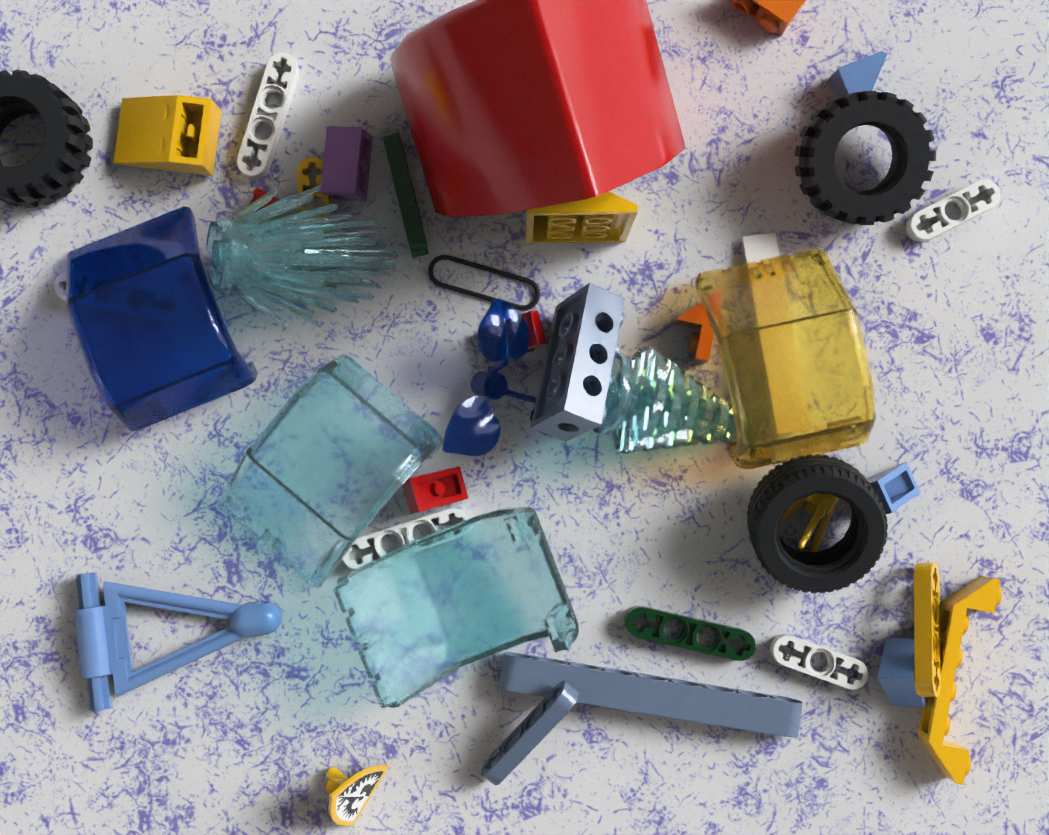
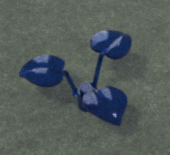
[442,299,549,456]

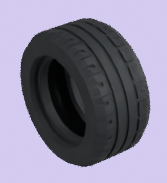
[747,454,888,593]

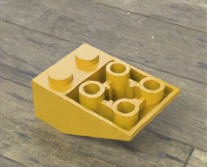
[113,95,222,176]

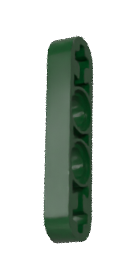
[382,129,429,258]
[624,606,756,661]

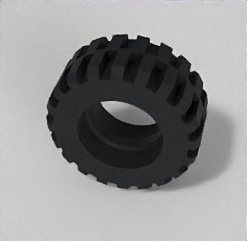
[0,70,93,208]
[795,91,936,225]

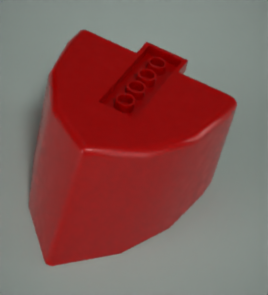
[390,0,686,217]

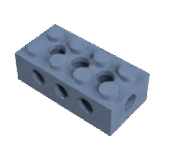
[530,283,625,442]

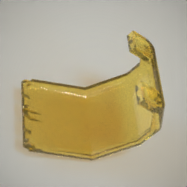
[695,248,876,469]

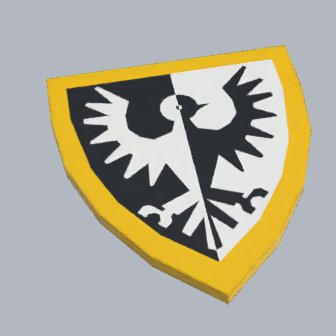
[326,765,389,826]

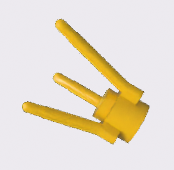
[780,494,839,552]

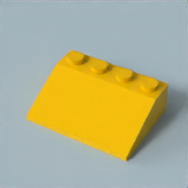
[526,191,638,243]

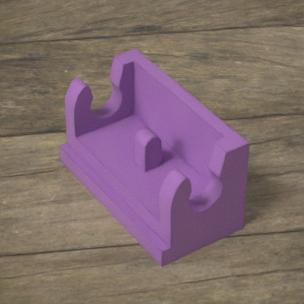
[320,126,373,202]

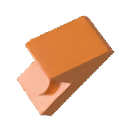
[672,293,722,364]

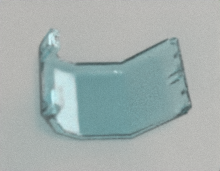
[218,354,443,588]
[333,507,579,708]

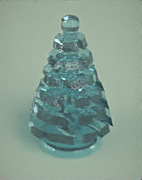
[593,346,759,454]

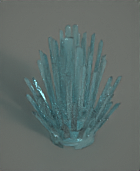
[206,185,398,327]

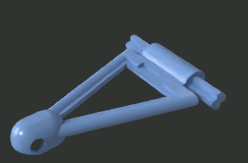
[74,572,282,712]

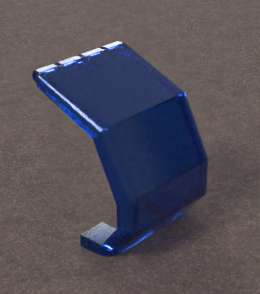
[66,206,258,432]

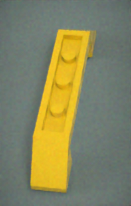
[918,576,1002,785]

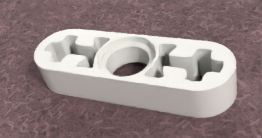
[906,180,1000,242]
[770,633,868,690]

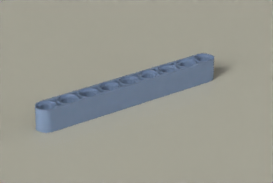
[498,652,803,738]

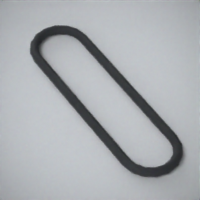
[428,255,540,310]

